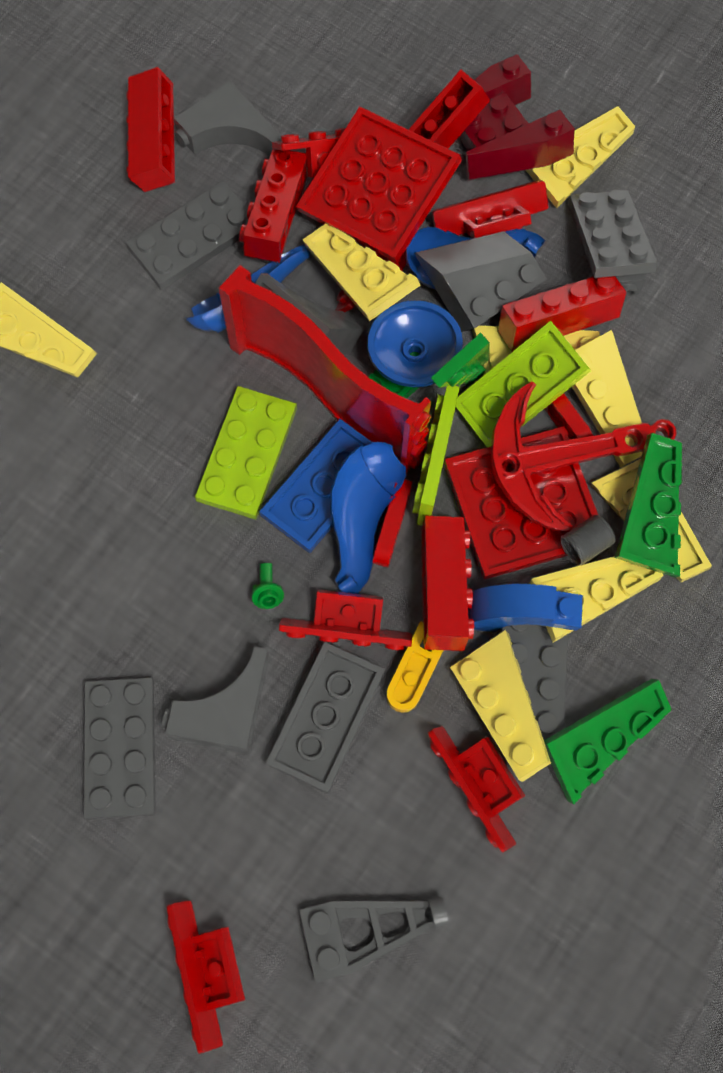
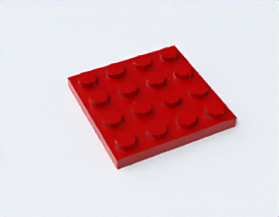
[296,106,462,263]
[444,426,598,580]

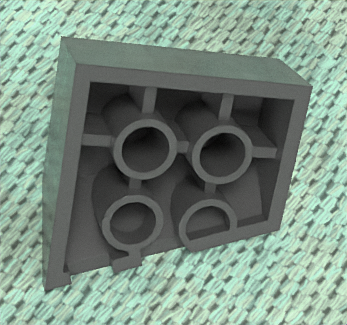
[414,231,547,332]

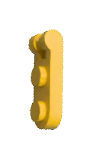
[386,621,444,713]

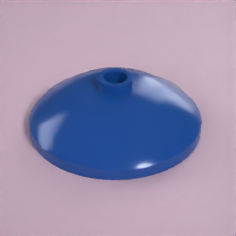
[368,301,463,387]

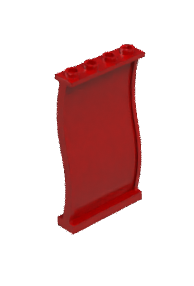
[219,265,431,473]

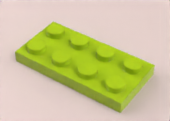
[456,321,591,447]
[413,385,460,526]
[195,386,297,520]

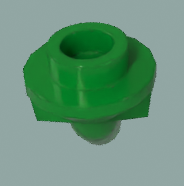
[252,563,284,609]

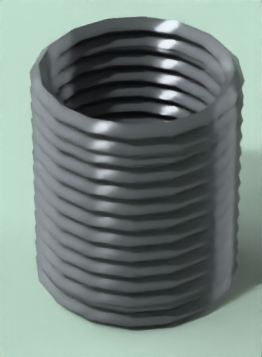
[561,515,615,566]

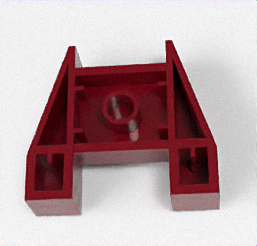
[459,54,575,180]

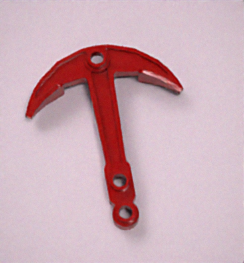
[491,381,677,533]

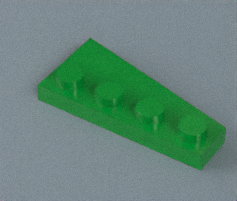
[431,332,490,388]
[614,433,682,578]
[544,678,672,805]

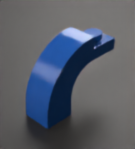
[468,584,583,633]

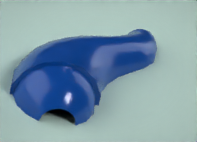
[405,227,546,289]
[185,244,310,333]
[330,442,406,594]

